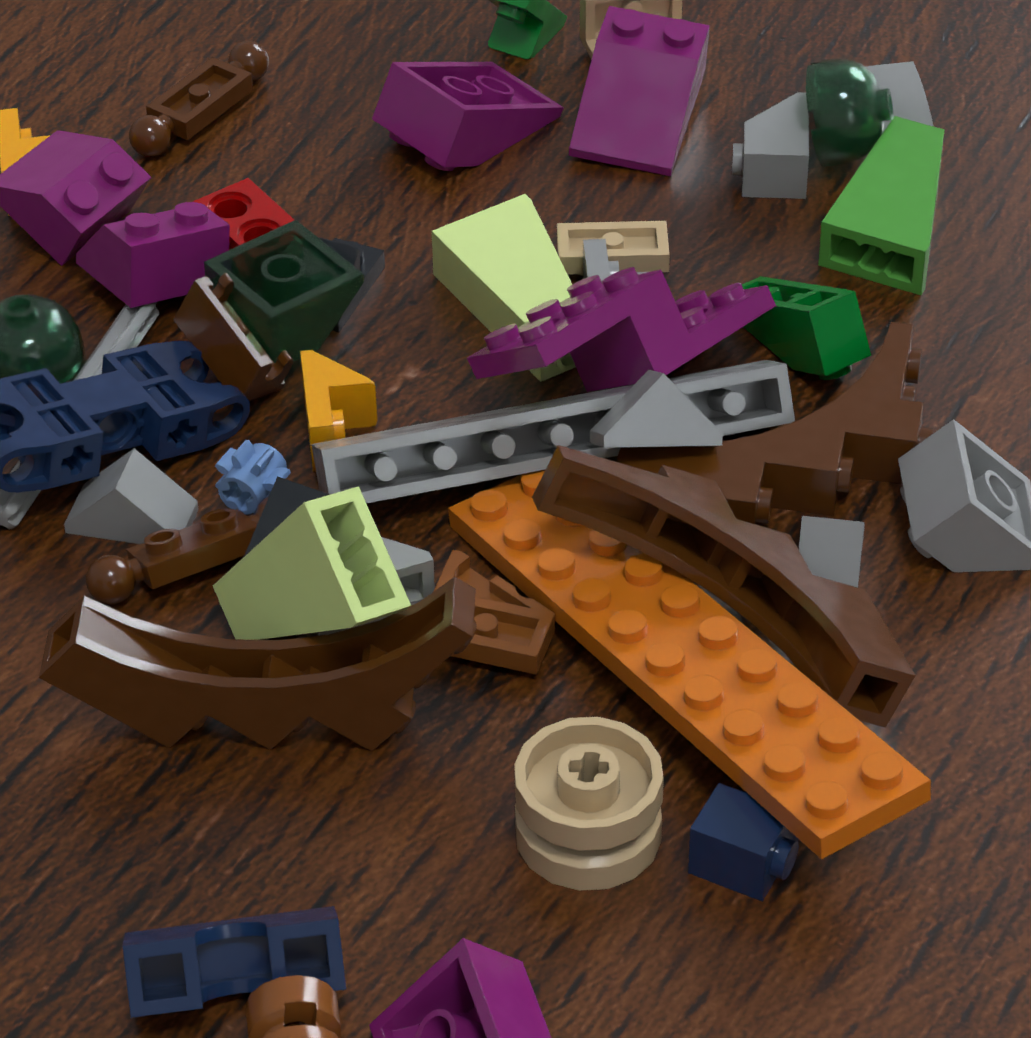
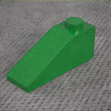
[742,276,871,380]

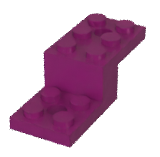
[467,267,776,392]

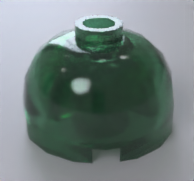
[806,59,894,167]
[0,295,86,384]

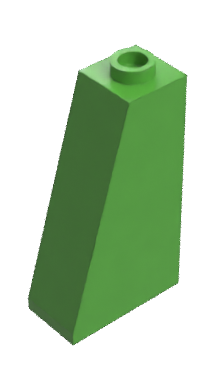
[818,116,945,295]

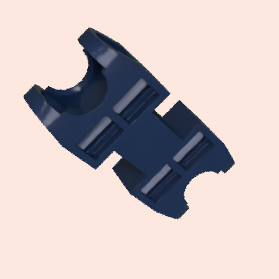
[0,341,250,493]

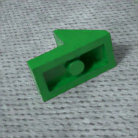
[488,0,568,59]

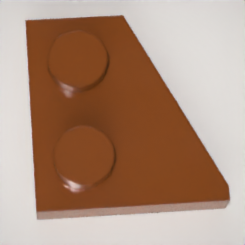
[433,550,555,675]

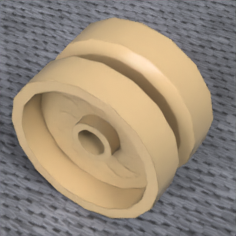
[514,717,664,891]

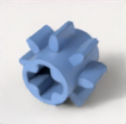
[215,440,291,515]

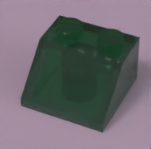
[204,220,364,363]

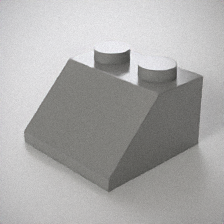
[898,419,1031,572]

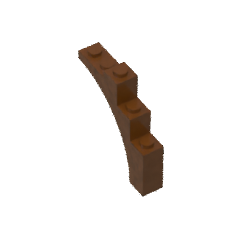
[616,322,933,525]
[532,445,916,728]
[39,577,477,751]

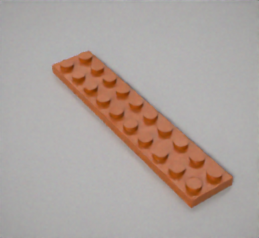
[448,469,931,860]

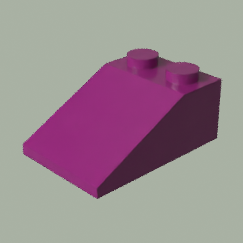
[569,6,710,176]
[372,62,564,171]

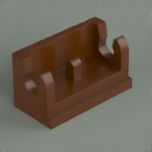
[173,273,293,402]

